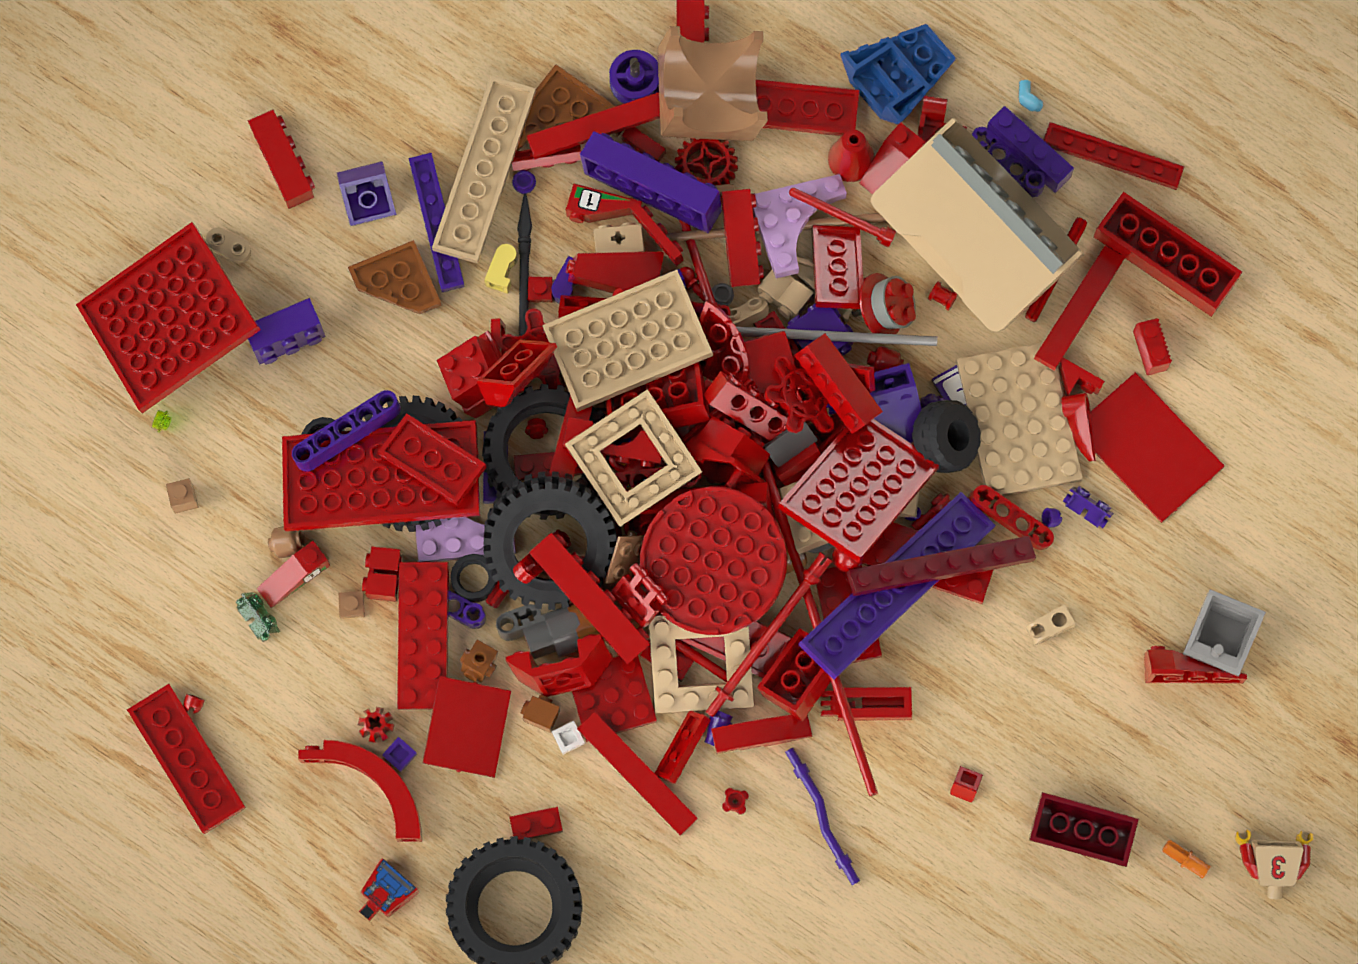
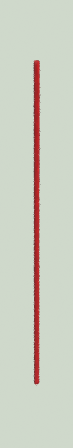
[678,219,878,797]

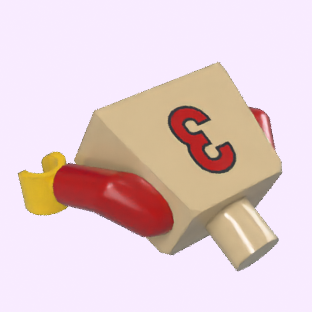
[1235,830,1314,899]

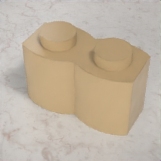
[758,269,813,319]

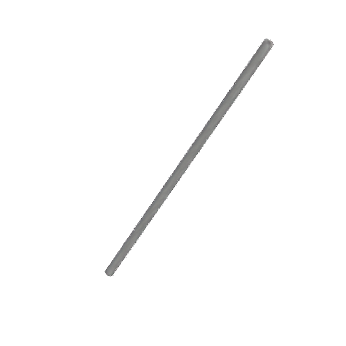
[736,327,937,346]

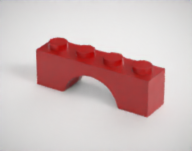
[563,417,662,468]

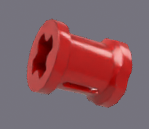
[928,281,958,311]

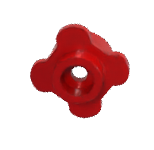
[722,788,749,815]

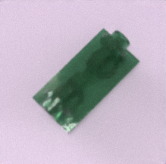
[235,592,280,642]

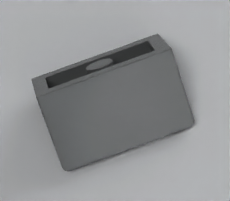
[763,422,818,468]

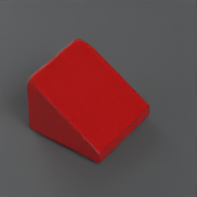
[950,766,983,803]

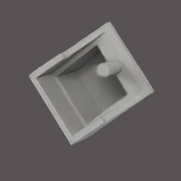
[1183,589,1266,676]

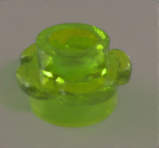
[152,410,172,433]

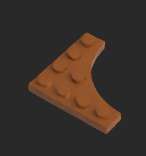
[516,64,622,151]

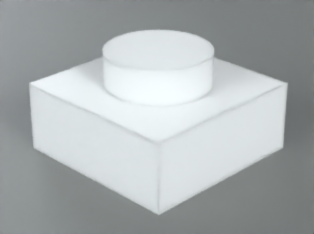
[552,721,585,755]

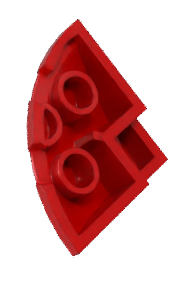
[699,300,750,384]

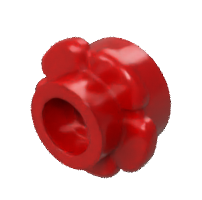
[525,418,549,439]

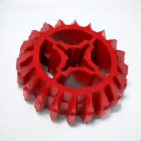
[675,138,738,186]

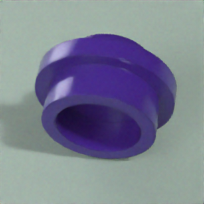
[512,171,536,194]

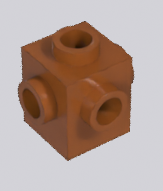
[460,639,498,683]

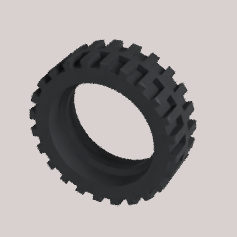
[482,384,615,520]

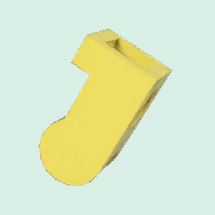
[485,244,517,294]

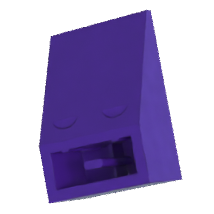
[870,363,922,443]

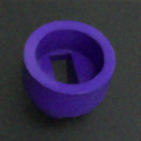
[1042,508,1063,527]

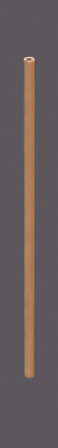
[666,213,887,242]

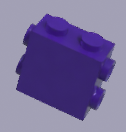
[787,303,853,356]

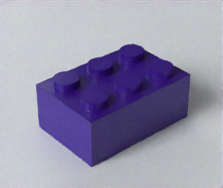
[248,298,326,365]

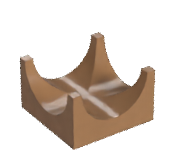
[657,26,768,141]

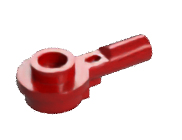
[911,493,952,531]

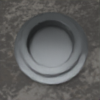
[711,283,734,306]

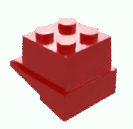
[436,331,503,419]
[686,416,770,489]

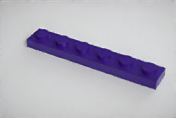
[408,153,465,292]

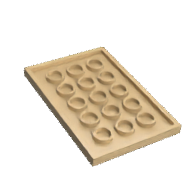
[543,270,713,412]
[956,343,1083,496]

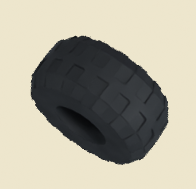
[912,400,981,473]

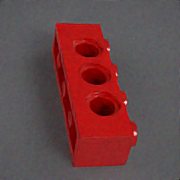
[704,371,788,441]

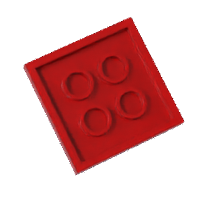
[572,656,657,742]

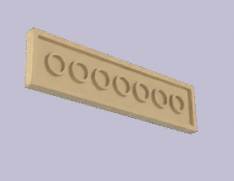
[432,75,536,264]

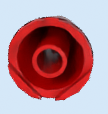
[828,130,875,182]

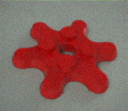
[499,308,561,389]
[764,355,834,433]

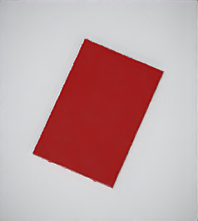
[1091,372,1225,523]

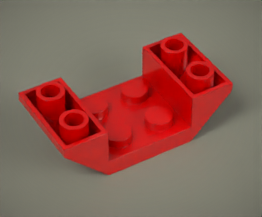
[505,634,613,697]

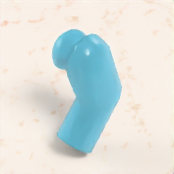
[1019,80,1043,112]

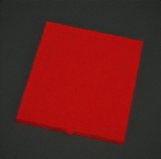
[422,676,511,778]

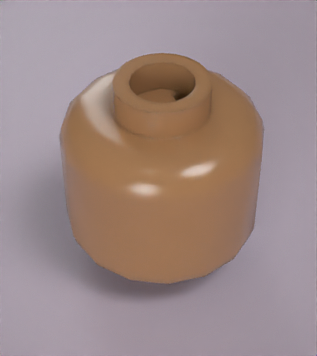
[268,526,306,558]

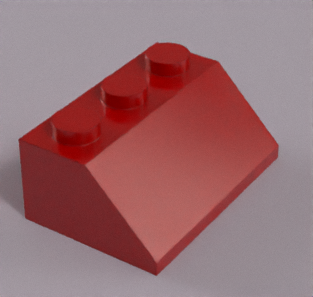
[477,339,557,407]

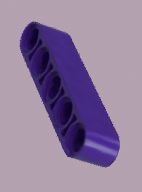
[292,390,401,471]

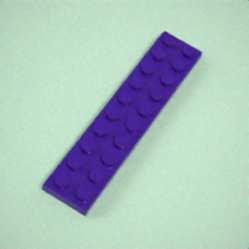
[799,492,996,680]

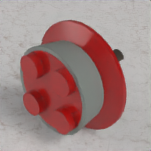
[851,273,916,334]

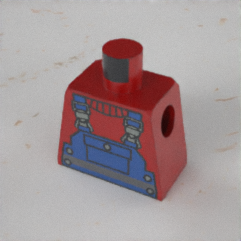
[359,858,419,921]

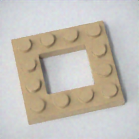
[565,389,702,527]
[649,614,754,713]

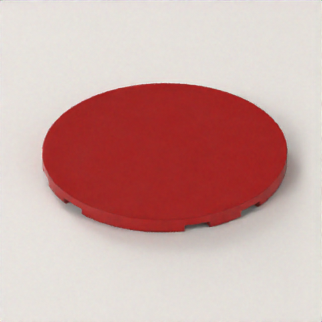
[640,487,787,635]

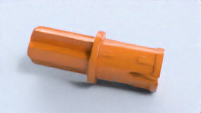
[1162,840,1211,879]

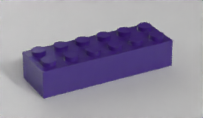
[580,131,722,233]

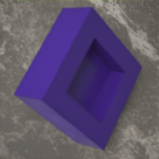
[382,737,417,772]

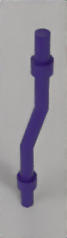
[785,747,860,886]

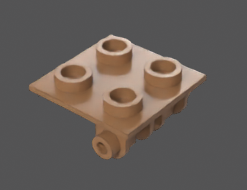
[605,530,645,583]

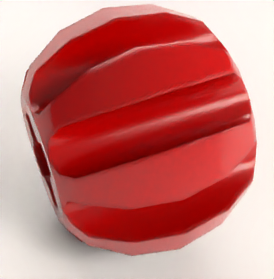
[358,706,395,743]

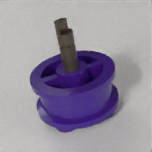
[609,50,659,104]

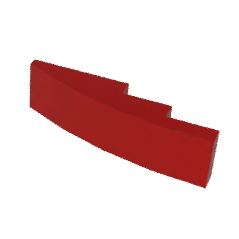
[711,714,812,754]

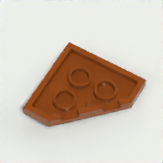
[348,240,442,315]

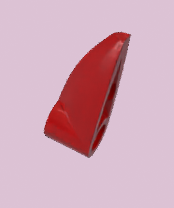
[1061,393,1096,462]

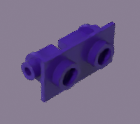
[1063,486,1114,528]

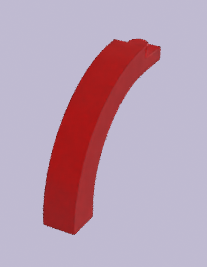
[298,740,422,842]

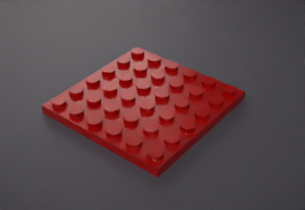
[76,222,261,414]

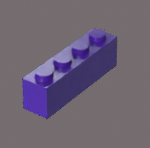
[987,105,1074,193]

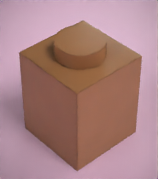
[166,478,199,514]

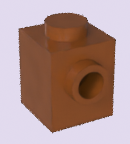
[520,695,560,733]

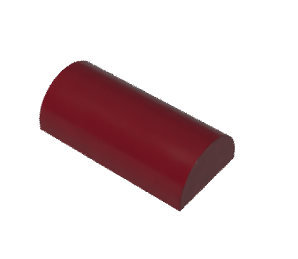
[1029,792,1139,867]

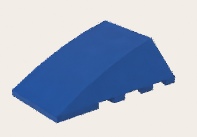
[840,24,956,125]

